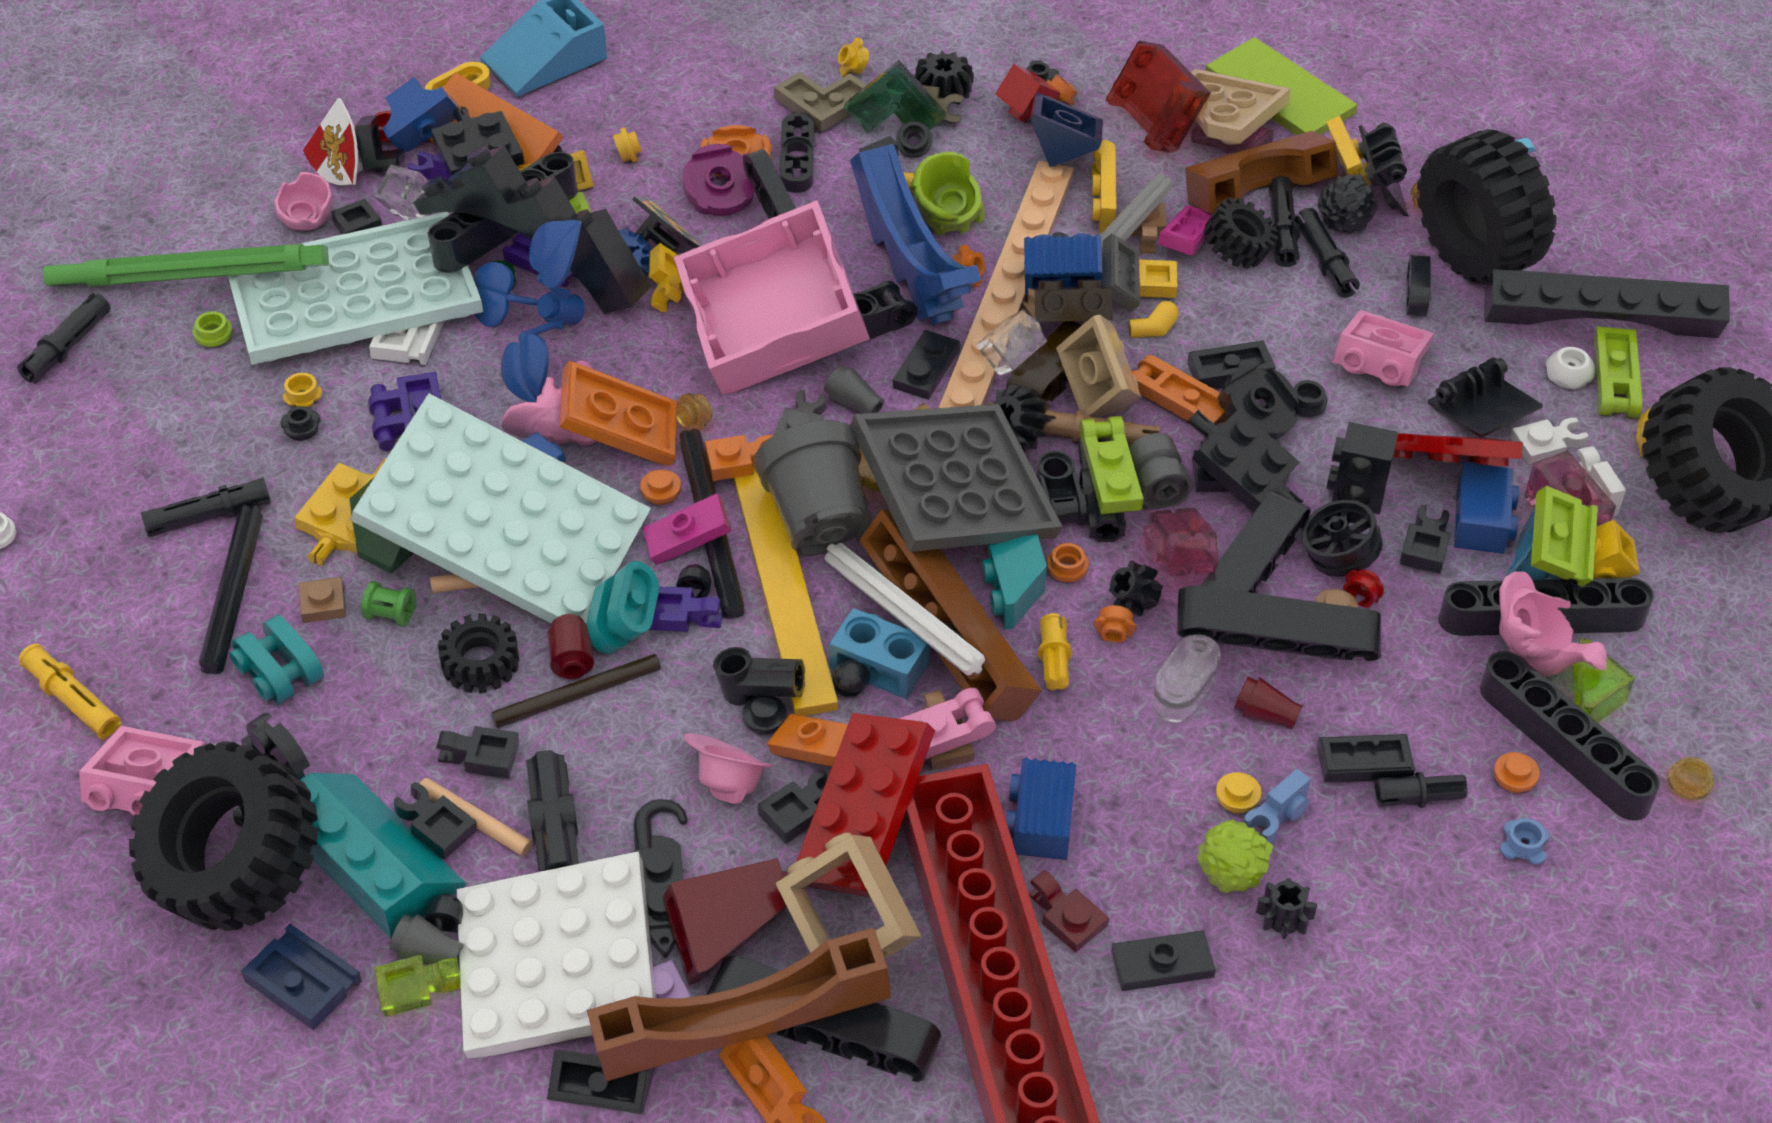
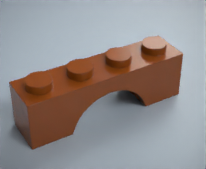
[1185,131,1338,214]

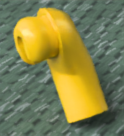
[1128,301,1179,338]

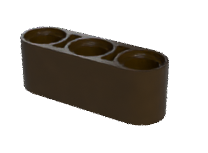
[1006,321,1082,402]

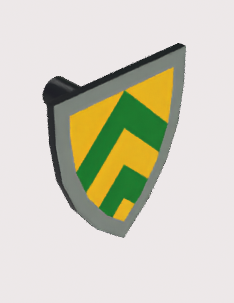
[632,196,702,252]

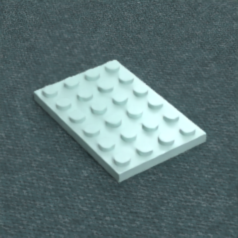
[228,212,483,365]
[350,393,651,624]

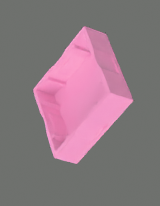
[674,200,870,395]

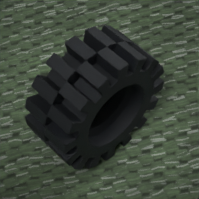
[1204,198,1278,269]
[438,613,520,694]

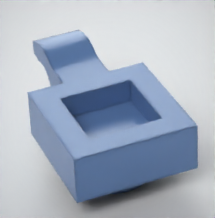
[1244,768,1311,844]

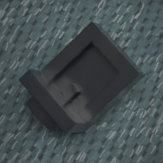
[355,115,405,172]

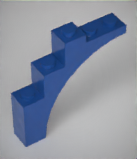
[850,144,981,325]

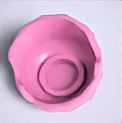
[274,172,333,231]

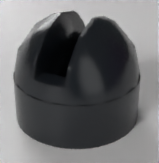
[676,564,711,598]
[832,659,871,698]
[424,893,463,932]

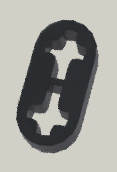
[1406,255,1431,317]

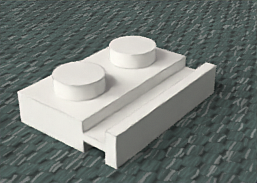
[369,321,444,365]

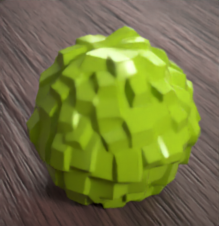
[1197,819,1273,893]

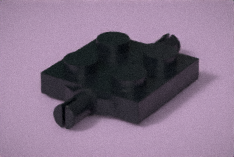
[431,106,525,177]
[1187,409,1304,512]

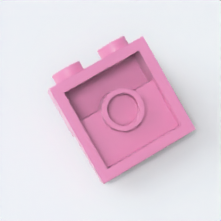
[1333,310,1434,387]
[79,726,205,816]

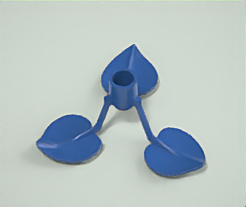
[473,220,585,403]

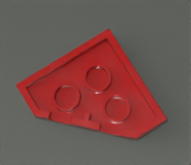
[1393,433,1523,466]

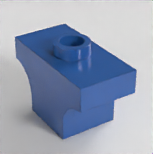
[382,77,462,153]

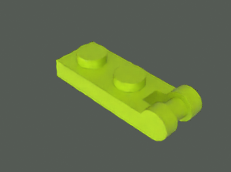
[1594,326,1643,419]
[1079,416,1143,514]

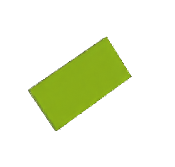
[1205,37,1358,135]

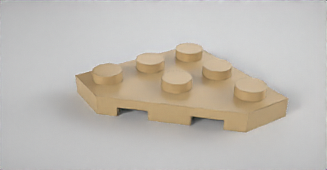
[1178,69,1291,145]

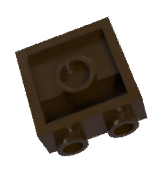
[1022,279,1113,322]

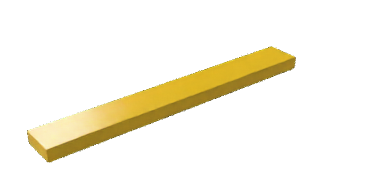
[733,466,838,716]

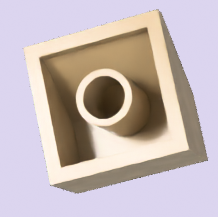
[1056,315,1141,417]

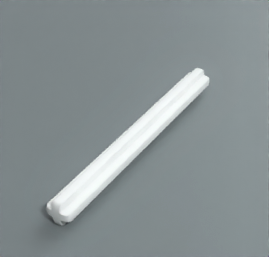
[824,543,985,675]

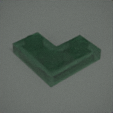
[844,60,946,139]

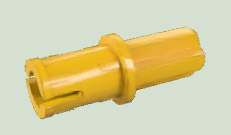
[1038,613,1072,691]

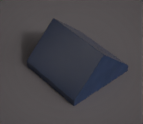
[1031,92,1103,167]

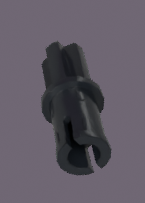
[1374,771,1468,808]

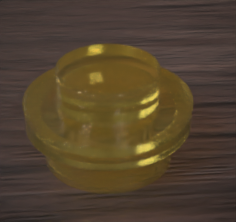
[676,393,712,431]
[1667,757,1714,800]

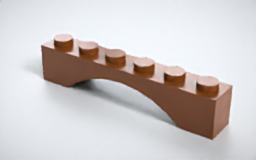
[587,927,891,1081]

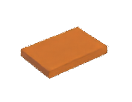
[559,360,677,465]

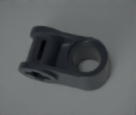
[853,280,918,342]
[1036,451,1087,526]

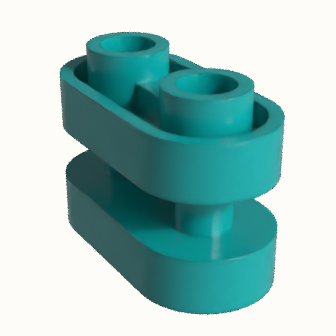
[587,561,659,654]
[229,614,324,705]

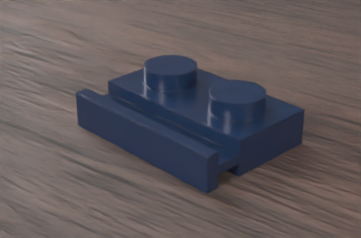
[241,924,362,1030]

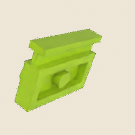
[1531,486,1598,587]

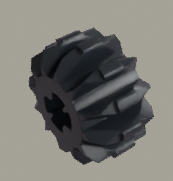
[913,50,974,105]
[986,384,1052,453]

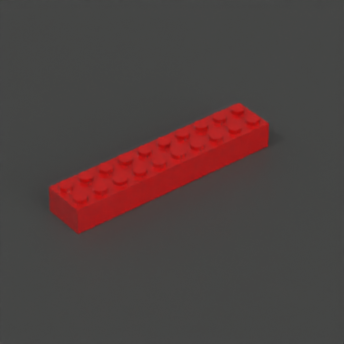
[902,763,1100,1123]

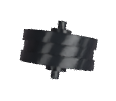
[1302,500,1383,577]

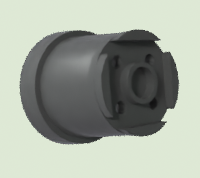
[753,420,872,556]

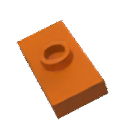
[766,713,848,766]

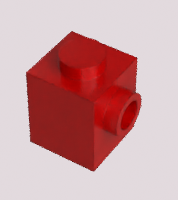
[995,64,1061,123]

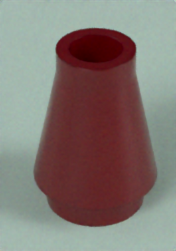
[1234,676,1303,729]

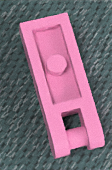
[899,688,996,759]

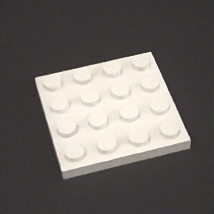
[457,851,656,1059]

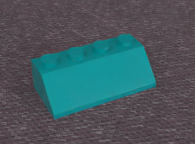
[300,773,466,939]

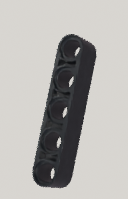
[427,152,578,273]
[1198,490,1311,649]
[1438,578,1654,636]
[1177,586,1381,661]
[1480,651,1660,820]
[706,956,942,1082]

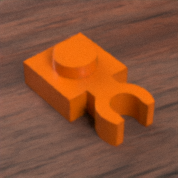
[705,435,774,481]

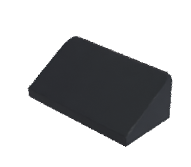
[547,1050,655,1114]

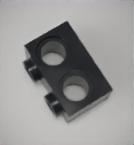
[1326,422,1398,515]

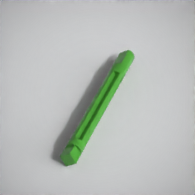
[43,244,329,287]

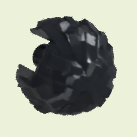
[1318,174,1378,234]

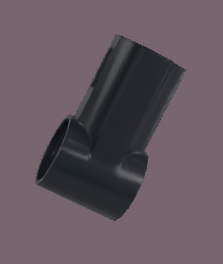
[713,647,805,705]

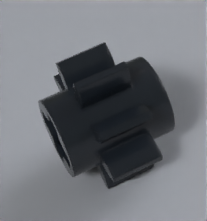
[1109,561,1163,617]
[1256,878,1317,939]

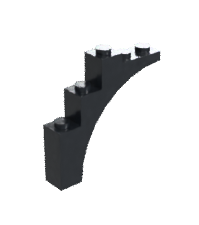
[413,146,651,314]

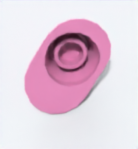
[684,733,773,804]

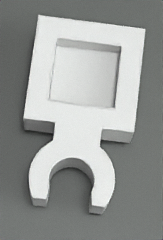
[1510,418,1589,464]
[1572,446,1626,518]

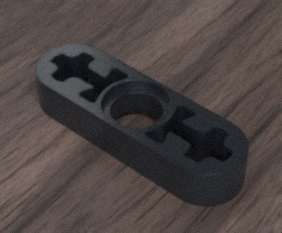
[780,113,814,193]
[743,149,796,219]

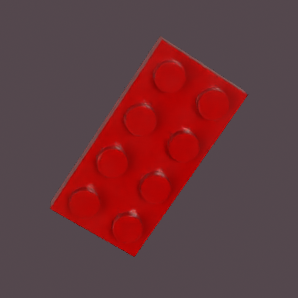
[796,713,935,898]

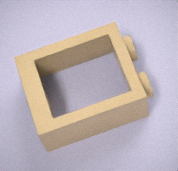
[776,832,922,959]

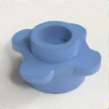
[1500,818,1550,865]

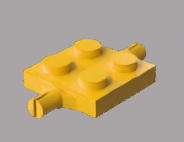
[294,459,386,566]

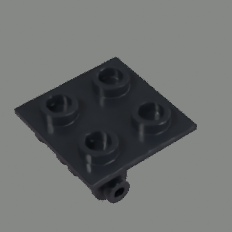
[1358,123,1409,216]
[1428,357,1543,438]

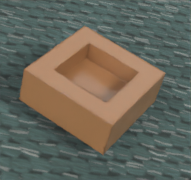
[299,577,346,623]

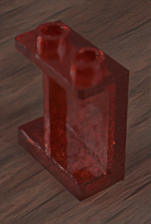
[1106,41,1211,153]

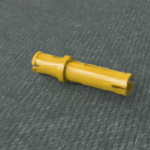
[18,643,122,740]

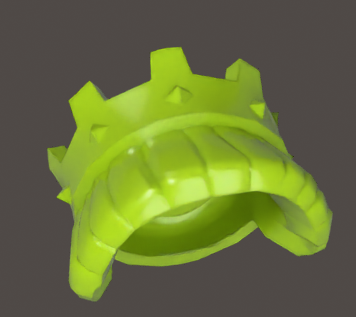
[912,151,986,235]

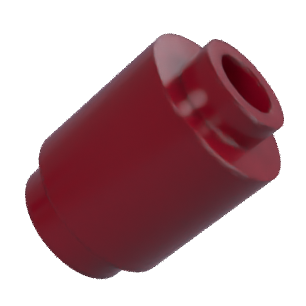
[547,614,594,680]

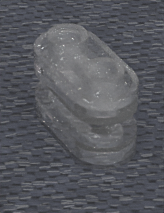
[1151,635,1221,728]

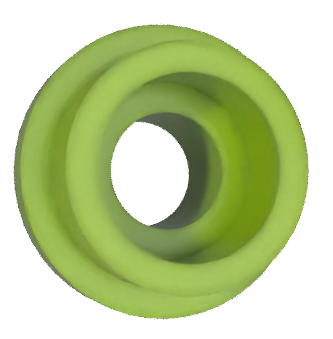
[193,311,233,347]

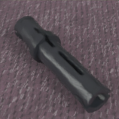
[1268,176,1300,267]
[1295,208,1360,298]
[17,293,111,384]
[141,477,271,538]

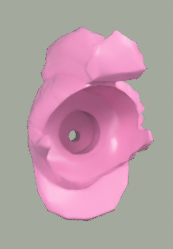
[501,361,597,446]
[1499,571,1607,677]

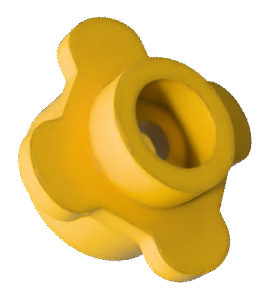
[838,37,869,77]

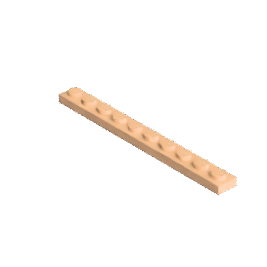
[939,160,1074,408]

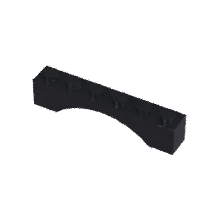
[1484,269,1730,338]

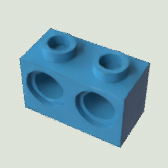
[829,608,930,699]

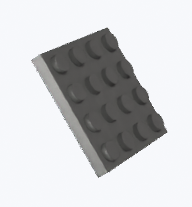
[850,404,1063,552]

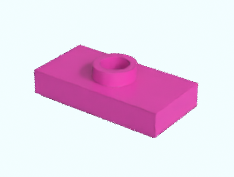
[1158,205,1213,256]
[643,493,731,564]

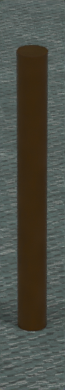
[491,654,661,728]

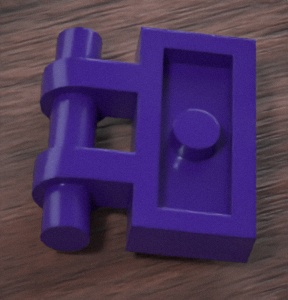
[368,371,441,451]

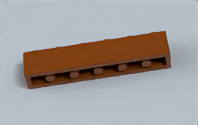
[859,509,1042,721]

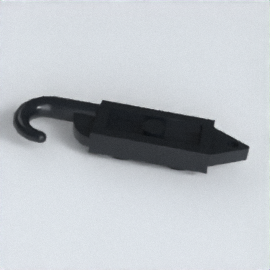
[633,799,688,958]

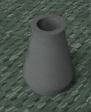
[824,365,884,414]
[390,914,464,971]

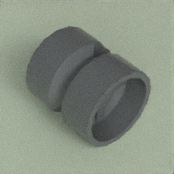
[1129,433,1193,510]

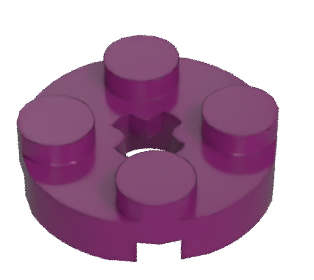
[683,144,755,216]

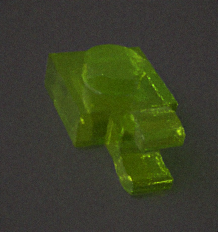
[374,955,461,1017]

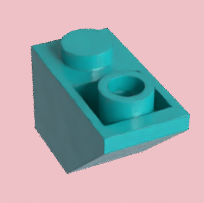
[981,534,1047,630]

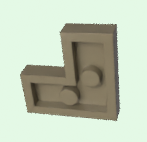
[774,72,874,132]

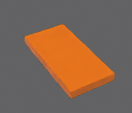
[427,72,564,167]

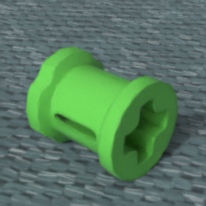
[361,581,417,627]

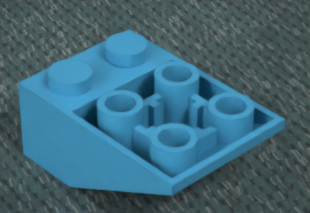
[480,0,607,97]

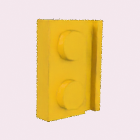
[1326,116,1371,185]

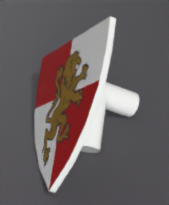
[303,98,363,186]

